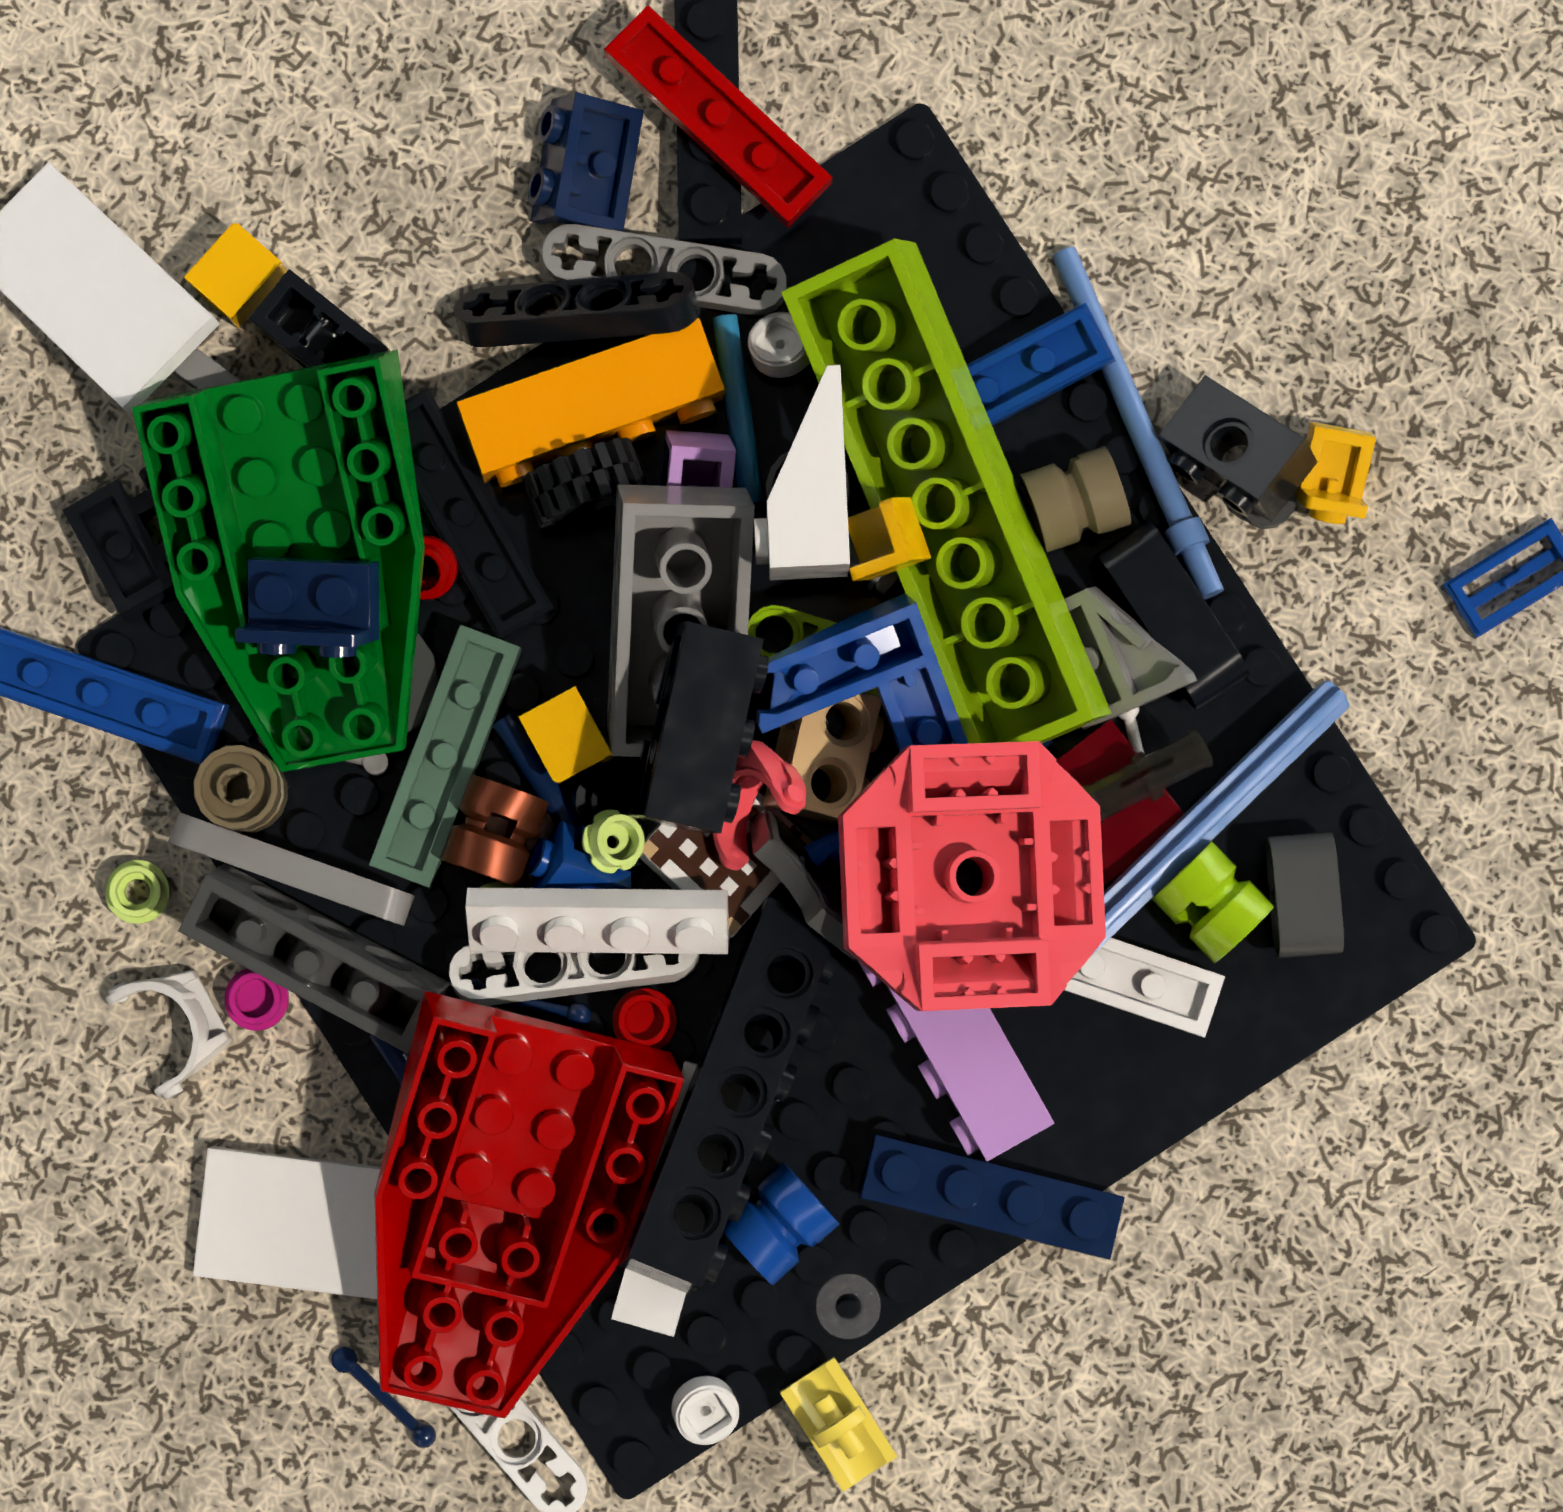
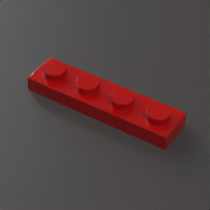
[604,5,832,228]

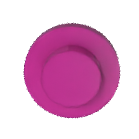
[224,968,289,1031]

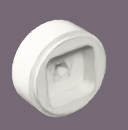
[748,312,810,378]
[671,1376,739,1445]

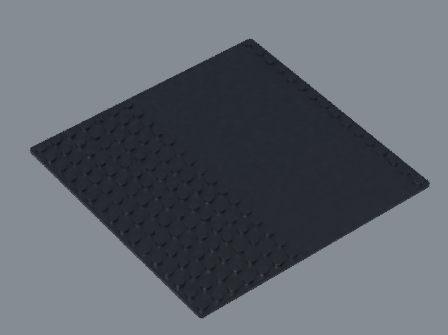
[78,104,1476,1499]

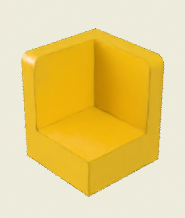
[184,223,287,328]
[848,497,931,581]
[519,686,614,783]

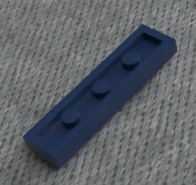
[858,1135,1125,1260]

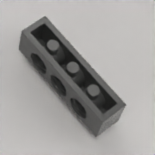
[178,863,451,1053]

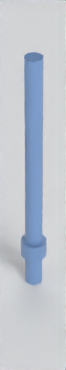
[1052,246,1224,599]

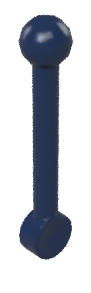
[468,978,591,1028]
[331,1347,436,1448]

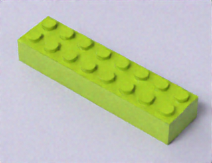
[781,238,1112,744]

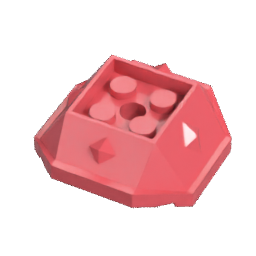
[838,741,1106,1011]

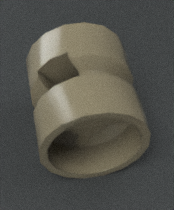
[1019,446,1131,553]
[194,745,288,833]

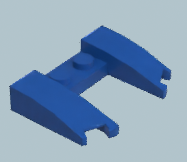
[756,593,968,867]

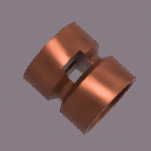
[440,774,549,887]

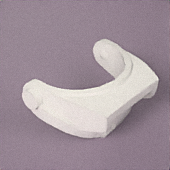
[105,969,232,1100]

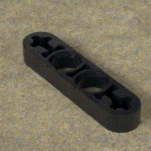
[454,272,700,347]

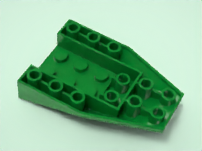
[132,349,425,772]

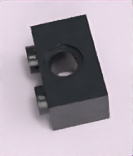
[1159,375,1317,522]

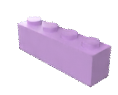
[858,961,1055,1162]

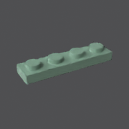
[369,625,522,888]

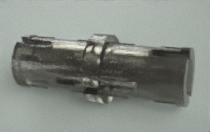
[1082,729,1213,823]

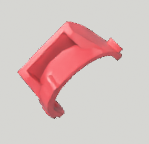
[712,740,807,871]

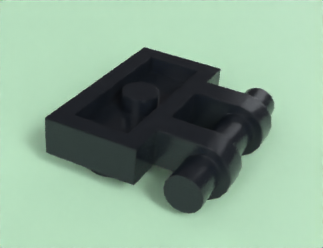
[63,466,175,622]

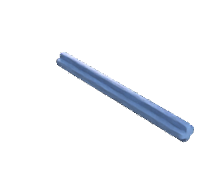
[1091,680,1349,956]

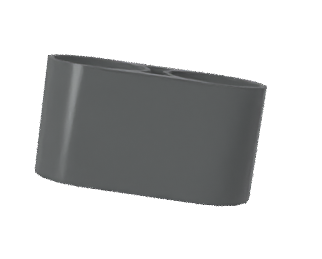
[1266,832,1344,958]

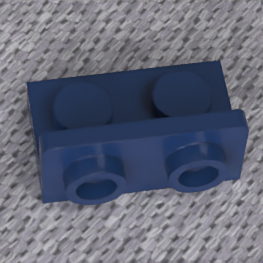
[528,92,644,231]
[235,557,380,658]

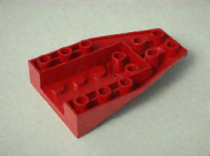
[374,991,684,1419]

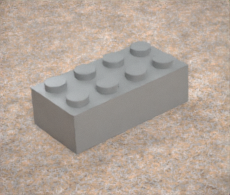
[606,485,755,757]

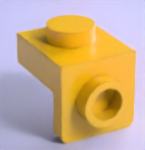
[1296,421,1376,524]

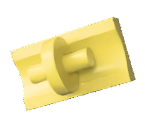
[780,1357,898,1492]

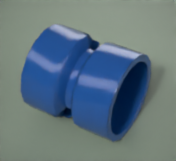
[723,1162,840,1286]

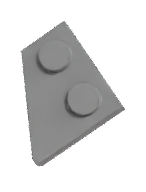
[1064,586,1197,731]

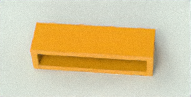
[457,318,725,487]

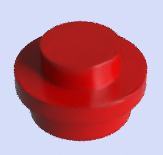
[613,988,677,1049]

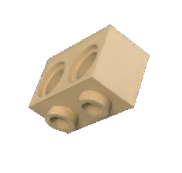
[762,693,884,826]

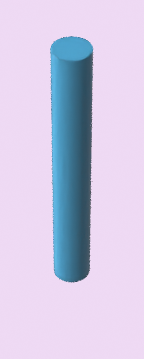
[712,314,765,505]

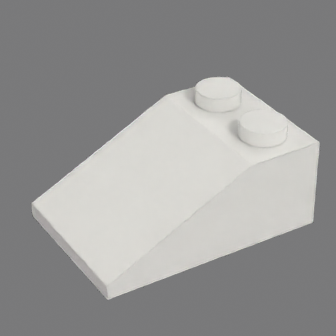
[754,365,850,580]

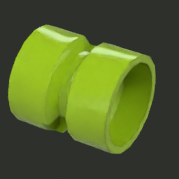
[1152,841,1274,963]

